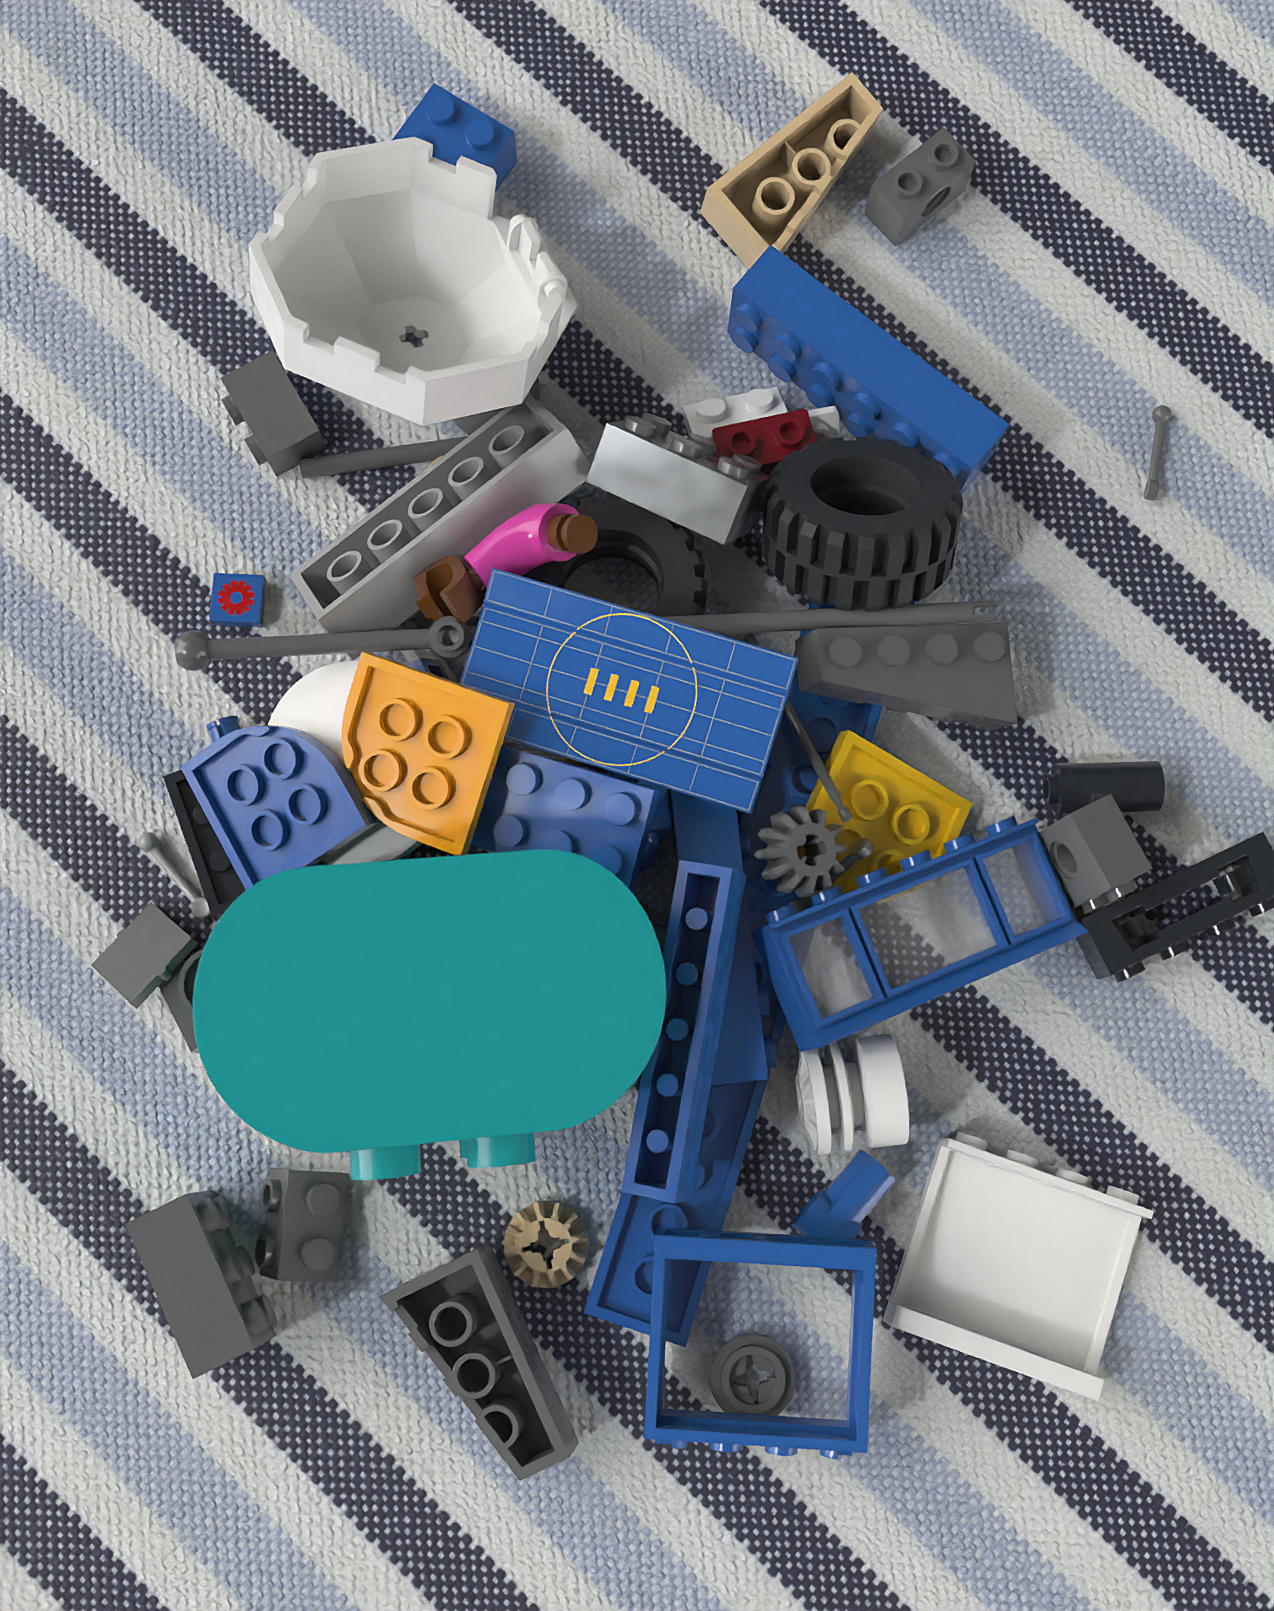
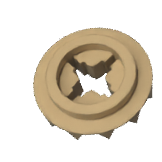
[504,1201,588,1288]

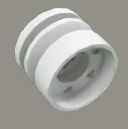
[795,1033,909,1155]

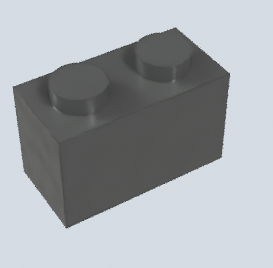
[220,350,327,477]

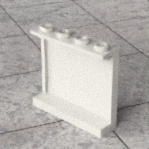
[883,1132,1154,1402]

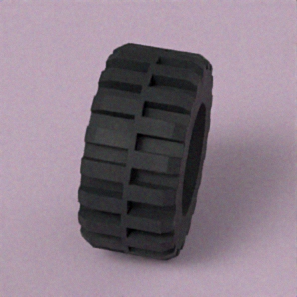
[761,437,963,612]
[522,492,708,617]

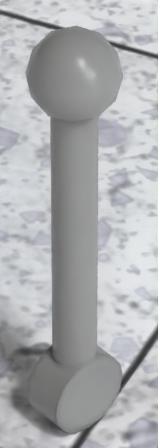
[138,832,211,918]

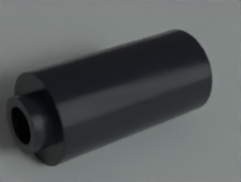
[1042,761,1165,814]

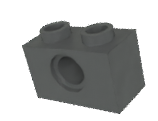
[864,127,976,247]

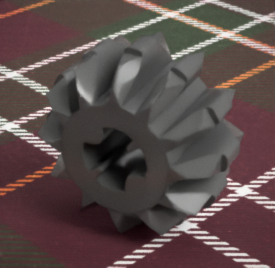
[754,805,849,897]

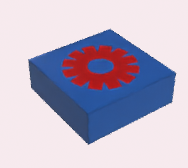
[209,573,267,628]

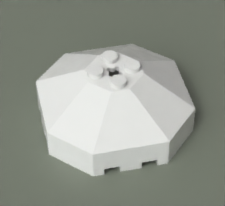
[249,137,578,426]

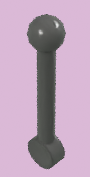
[1144,405,1172,501]
[788,838,874,913]

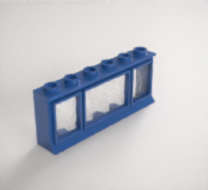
[751,816,1089,1052]

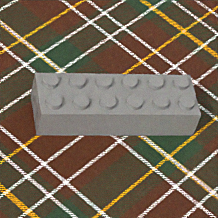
[289,392,591,661]

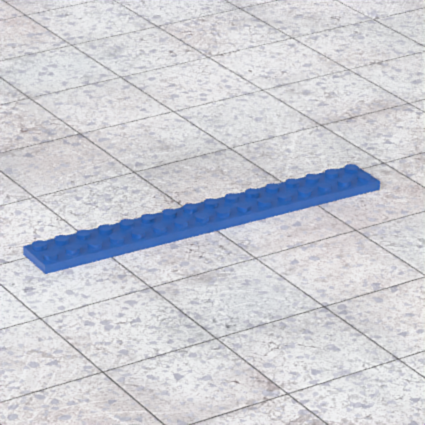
[583,599,915,1347]

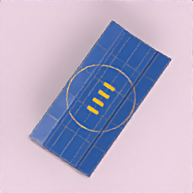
[460,568,799,814]

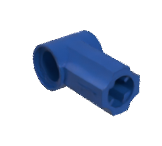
[791,1149,896,1239]

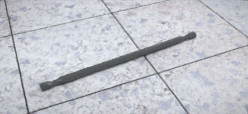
[745,633,852,822]

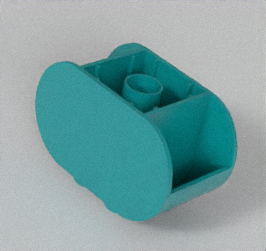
[193,849,666,1180]

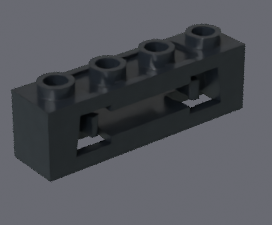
[1076,832,1274,983]

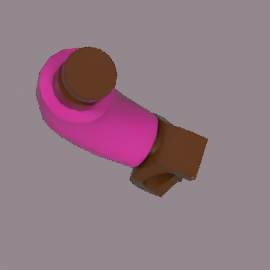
[413,503,598,623]

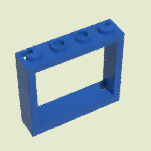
[644,1227,876,1460]

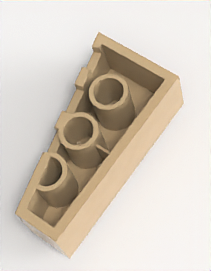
[700,72,883,269]

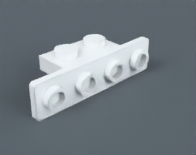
[683,387,840,444]

